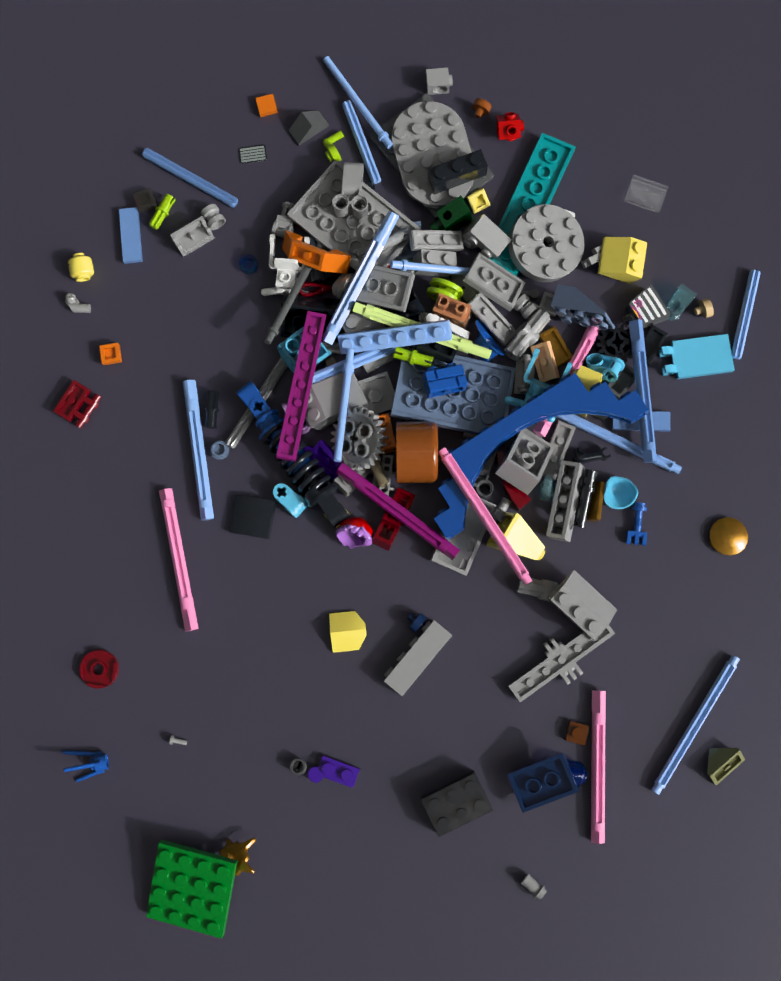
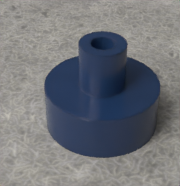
[407,613,427,633]

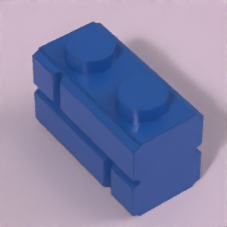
[422,363,467,398]

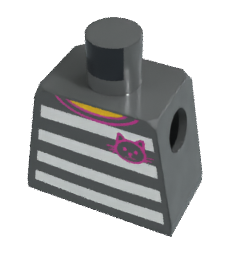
[621,284,671,329]

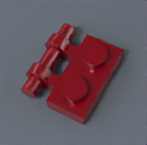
[53,380,102,428]

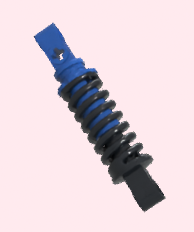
[236,381,350,528]

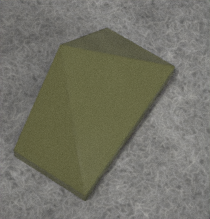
[707,748,745,786]

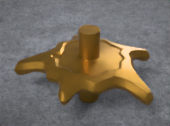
[220,837,256,876]

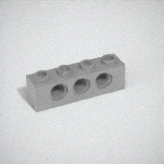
[546,460,585,542]

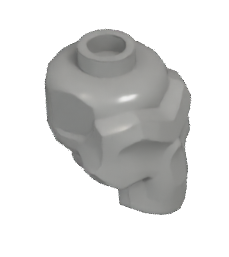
[332,273,354,300]

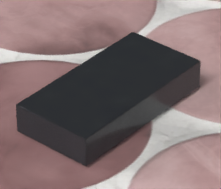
[644,324,668,366]

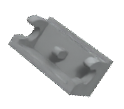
[170,216,215,257]

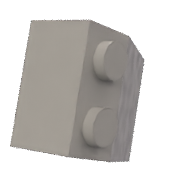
[341,304,399,374]
[306,372,367,430]
[495,428,555,495]

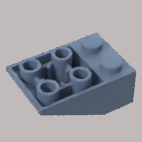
[551,284,615,330]

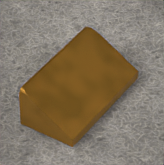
[587,482,605,522]

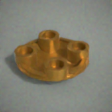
[709,517,748,556]

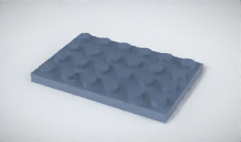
[390,346,516,435]

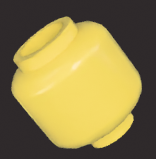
[68,253,94,282]

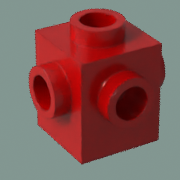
[496,112,524,141]

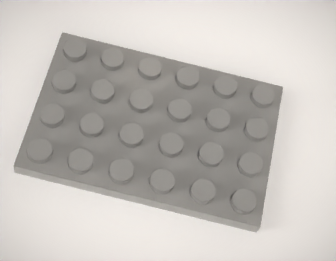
[287,160,421,272]

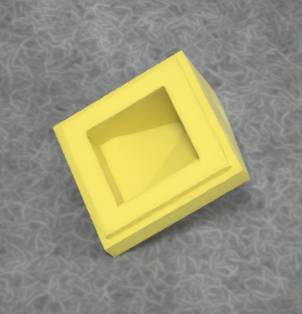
[467,188,491,214]

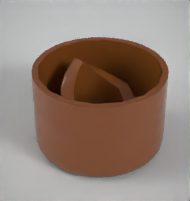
[396,422,438,483]

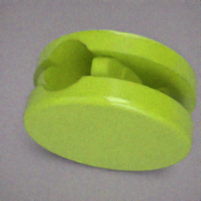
[426,277,463,301]

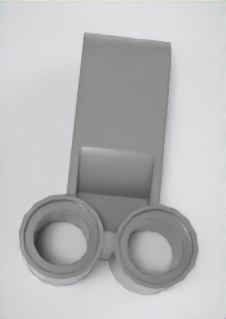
[332,162,369,219]

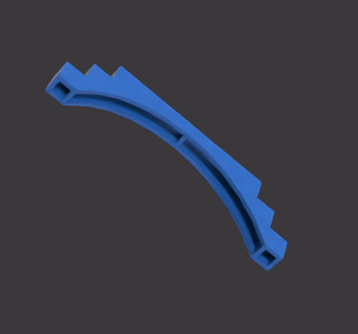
[434,373,649,540]

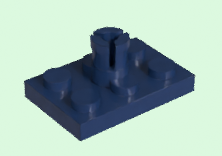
[507,752,579,813]

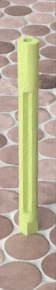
[353,302,492,360]

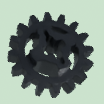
[595,323,632,363]

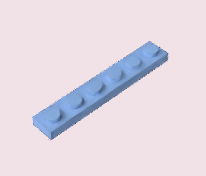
[337,319,452,354]

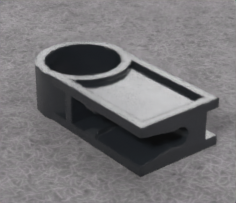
[310,270,341,284]

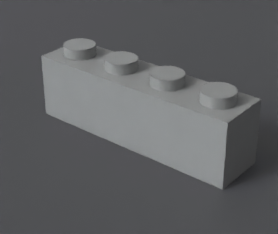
[384,620,452,696]

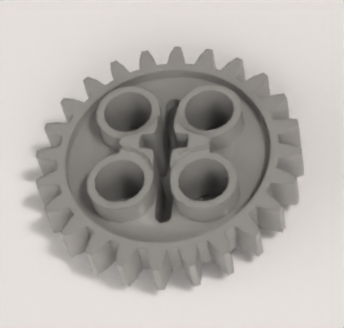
[330,407,388,470]

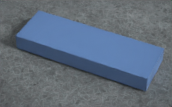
[119,207,143,264]
[612,411,670,432]

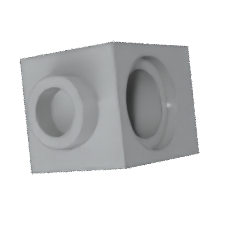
[426,67,453,95]

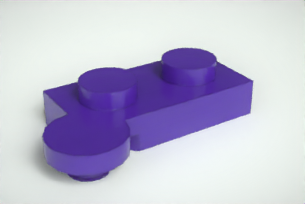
[308,755,360,788]

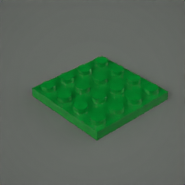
[146,840,238,939]

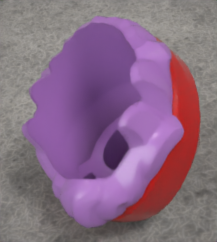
[336,517,373,549]

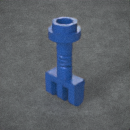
[626,502,647,546]

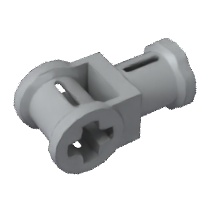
[272,202,295,238]

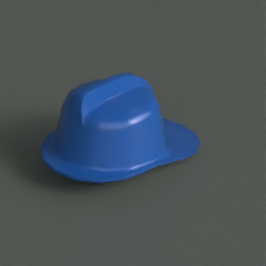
[474,320,505,362]

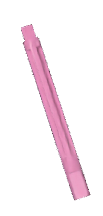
[533,325,601,437]
[159,488,199,632]
[591,690,606,844]

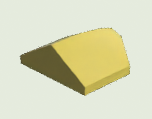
[329,611,367,653]

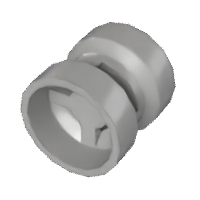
[201,204,226,230]
[513,294,539,320]

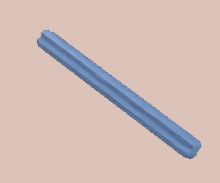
[142,148,238,208]

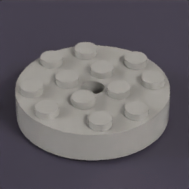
[508,204,584,282]

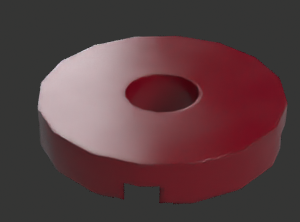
[79,650,119,689]

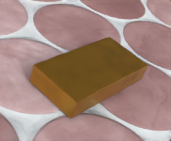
[539,326,573,368]

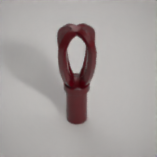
[298,282,333,297]

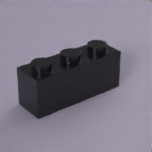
[428,149,488,195]

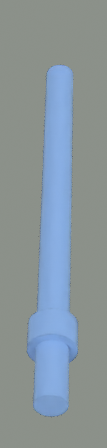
[333,349,354,462]

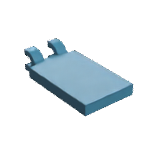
[658,334,735,379]

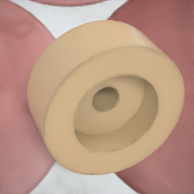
[694,298,714,318]

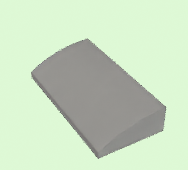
[429,498,496,576]

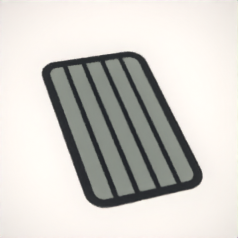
[239,144,267,164]

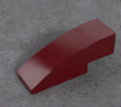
[496,451,531,511]
[372,487,415,551]

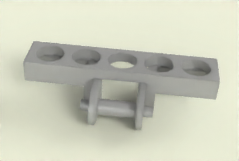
[371,454,396,496]

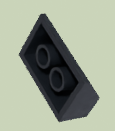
[280,293,341,342]

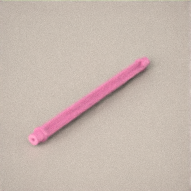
[438,448,533,585]

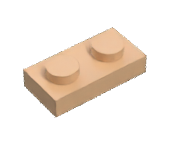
[531,341,560,383]

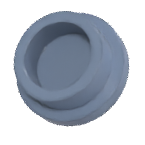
[210,441,229,460]

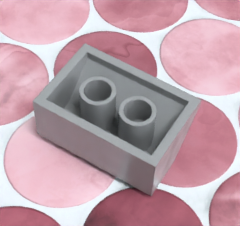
[547,570,617,641]

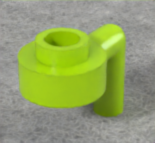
[323,130,344,162]

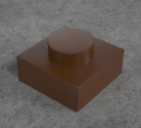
[565,721,589,746]

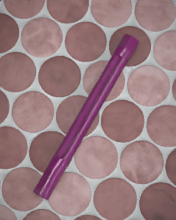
[336,463,460,560]

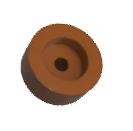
[472,98,492,118]

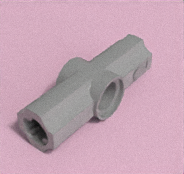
[504,308,551,361]
[517,578,559,602]

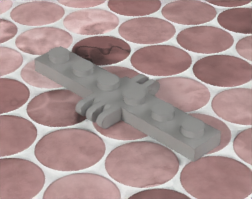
[508,625,615,702]

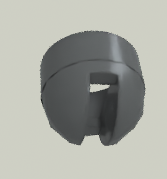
[290,758,307,775]

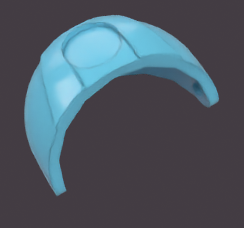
[604,476,638,509]

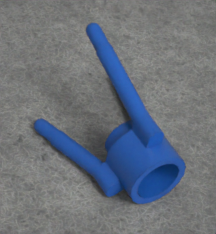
[62,750,109,782]

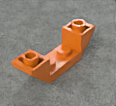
[282,230,352,274]

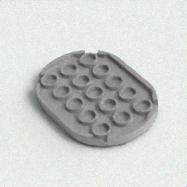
[392,101,474,208]

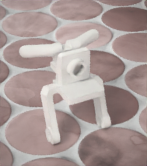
[261,234,310,296]

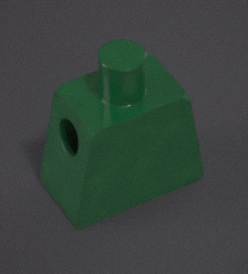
[430,195,473,231]

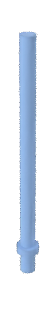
[323,56,393,149]
[390,259,469,275]

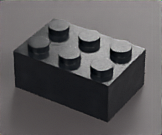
[421,771,493,837]

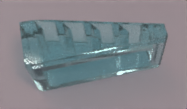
[538,475,556,502]

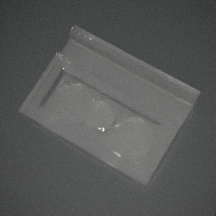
[624,175,669,213]

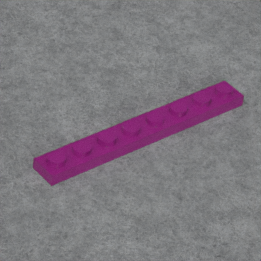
[276,311,326,462]

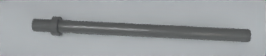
[264,241,324,345]

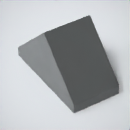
[289,110,329,146]

